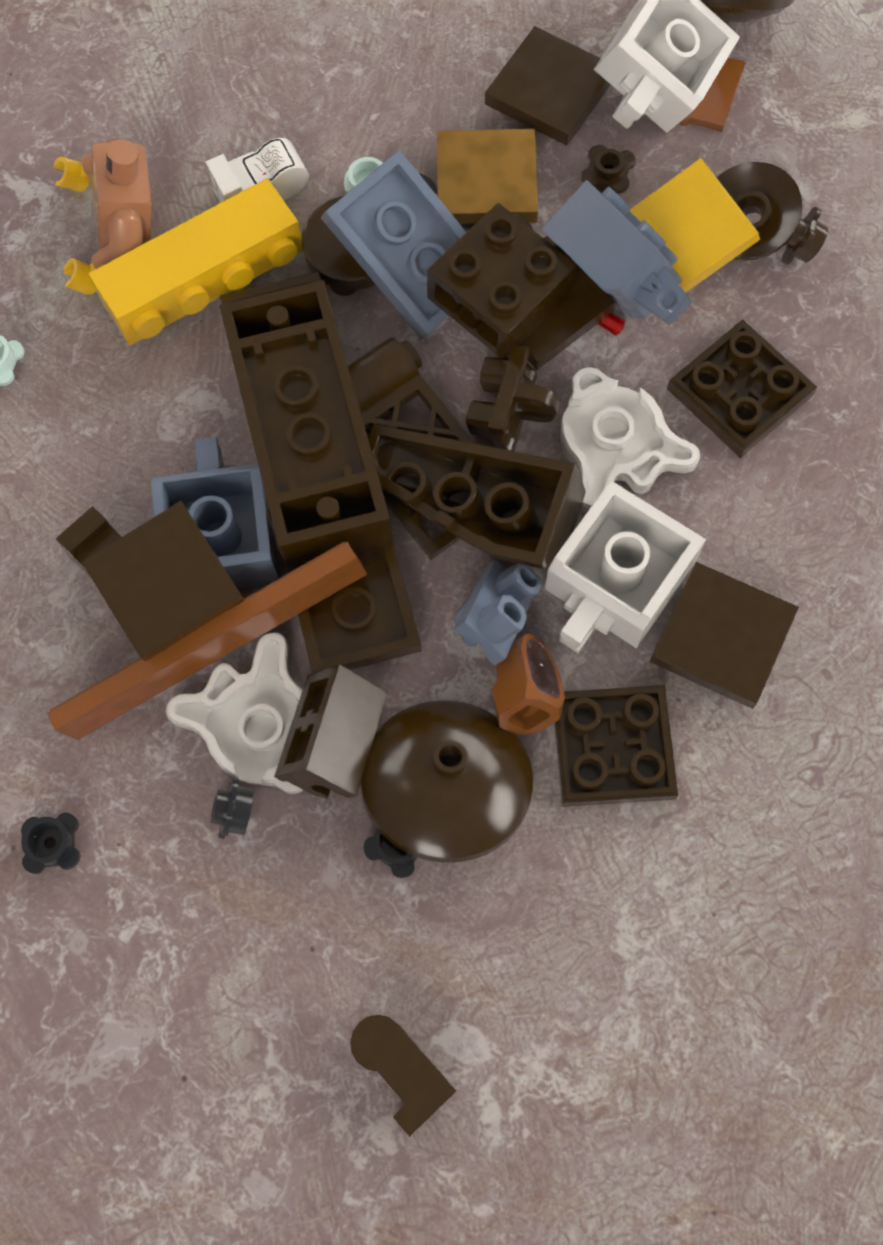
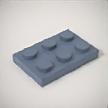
[321,150,467,339]

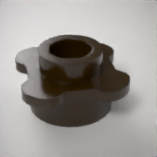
[581,145,636,194]
[781,207,828,264]

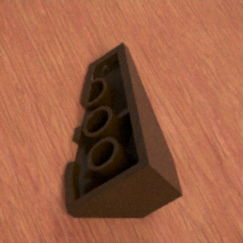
[368,424,586,569]

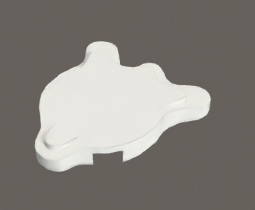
[560,367,701,513]
[165,633,303,794]

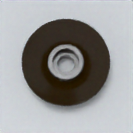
[717,162,802,261]

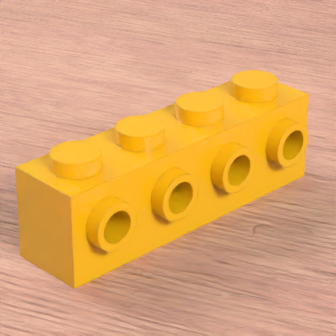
[88,178,303,346]

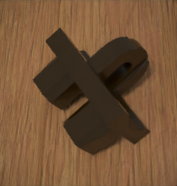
[466,345,559,451]

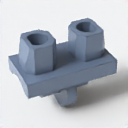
[454,559,543,666]

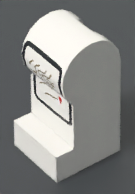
[205,138,309,203]

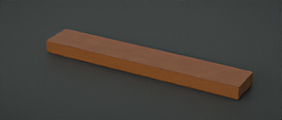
[47,542,367,740]

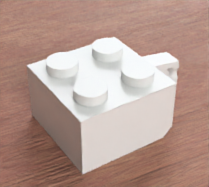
[594,0,740,133]
[545,480,706,653]

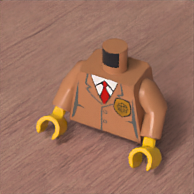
[54,138,152,295]

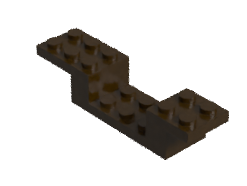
[219,272,422,673]

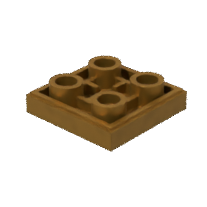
[437,129,538,224]

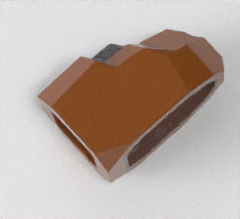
[491,633,565,736]

